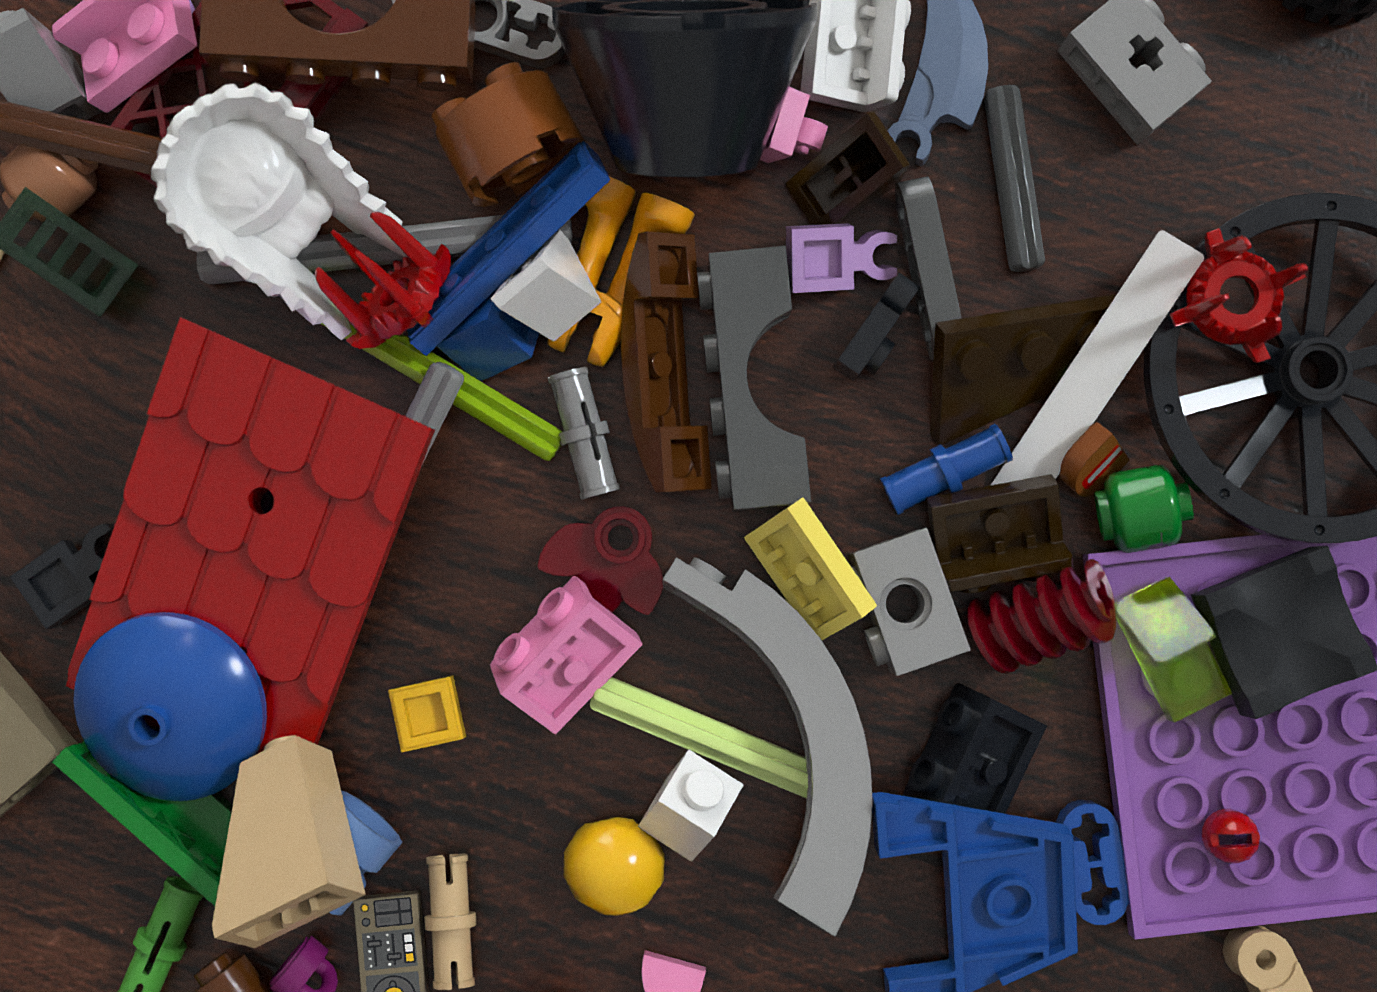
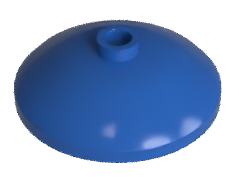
[74,612,267,801]

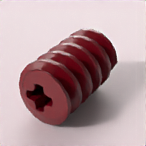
[968,559,1116,674]

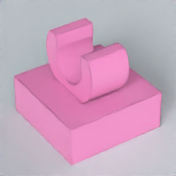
[760,87,828,163]

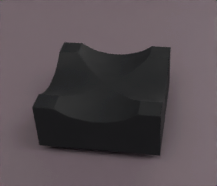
[1191,546,1377,719]

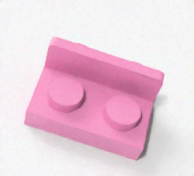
[52,0,197,113]
[490,576,643,735]

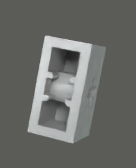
[1057,0,1212,145]

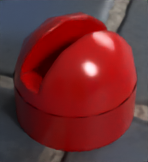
[1202,809,1260,864]

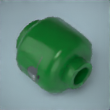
[1094,465,1194,553]

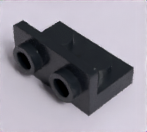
[903,683,1047,814]

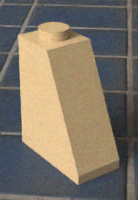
[212,735,366,948]

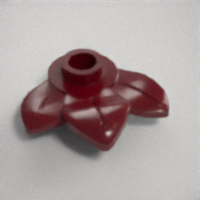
[537,506,663,615]

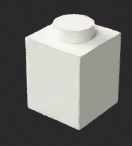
[638,749,744,862]

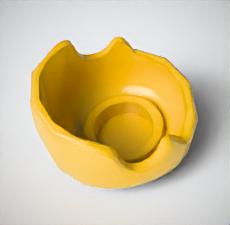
[563,817,665,916]

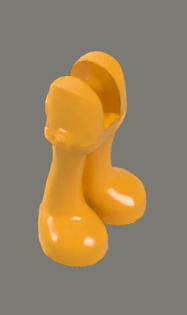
[547,176,695,367]

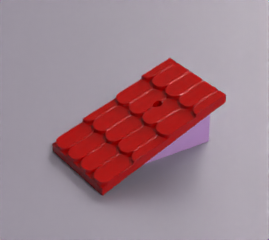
[66,317,435,754]

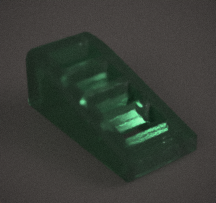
[0,187,140,317]

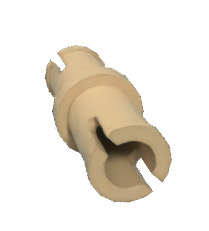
[424,854,477,990]

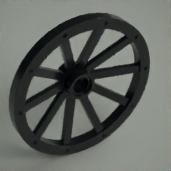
[1144,193,1377,543]

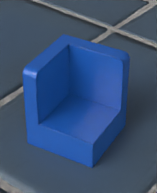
[436,285,539,381]

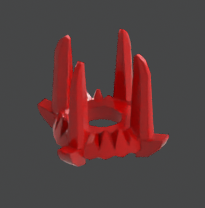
[315,212,451,349]
[1170,228,1308,363]

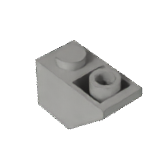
[0,8,103,120]

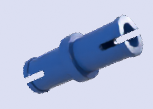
[880,423,1013,515]

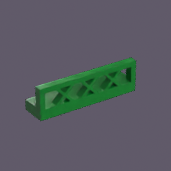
[52,742,233,906]

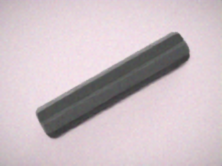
[984,85,1045,272]

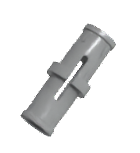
[548,367,621,500]

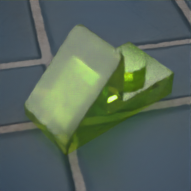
[1115,577,1233,723]

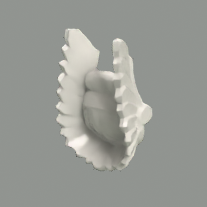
[151,83,409,340]

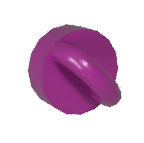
[269,935,338,992]

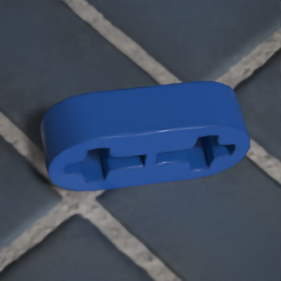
[1056,800,1129,925]

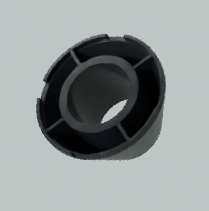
[552,0,817,177]

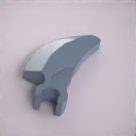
[887,0,988,167]

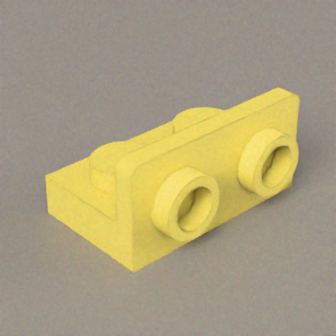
[744,498,877,640]

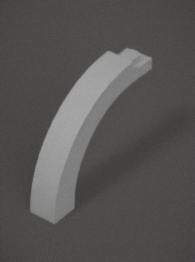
[662,557,872,936]

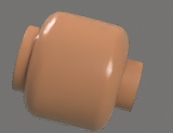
[0,144,98,225]

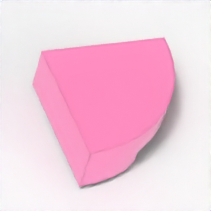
[642,950,706,992]

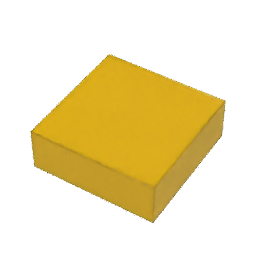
[388,675,466,753]

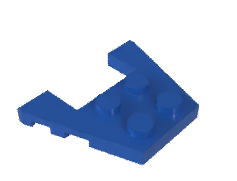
[872,792,1078,992]

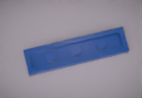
[407,141,610,356]

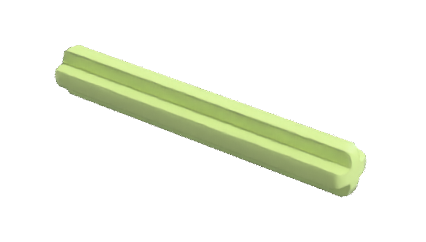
[590,677,808,799]

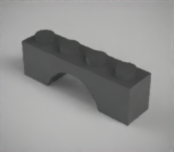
[697,246,811,512]

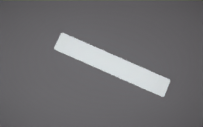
[991,230,1204,485]

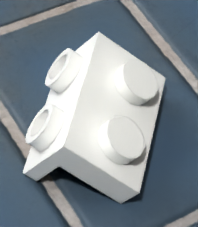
[800,0,911,113]

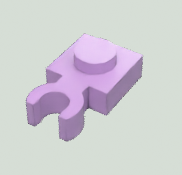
[786,223,897,293]

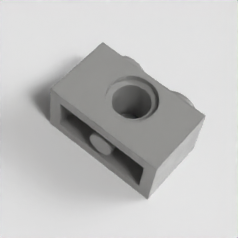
[848,528,971,676]

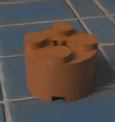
[431,62,585,207]

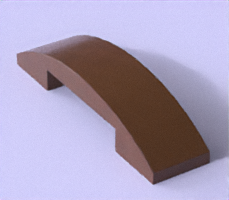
[621,231,712,493]

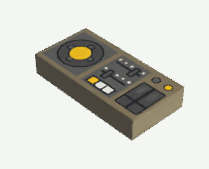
[353,890,429,992]

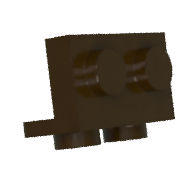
[926,474,1073,593]

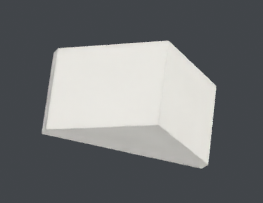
[490,229,602,342]

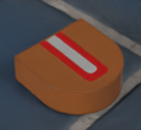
[1060,422,1130,497]

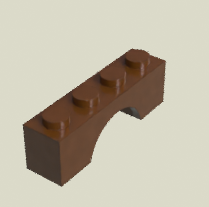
[199,0,476,91]

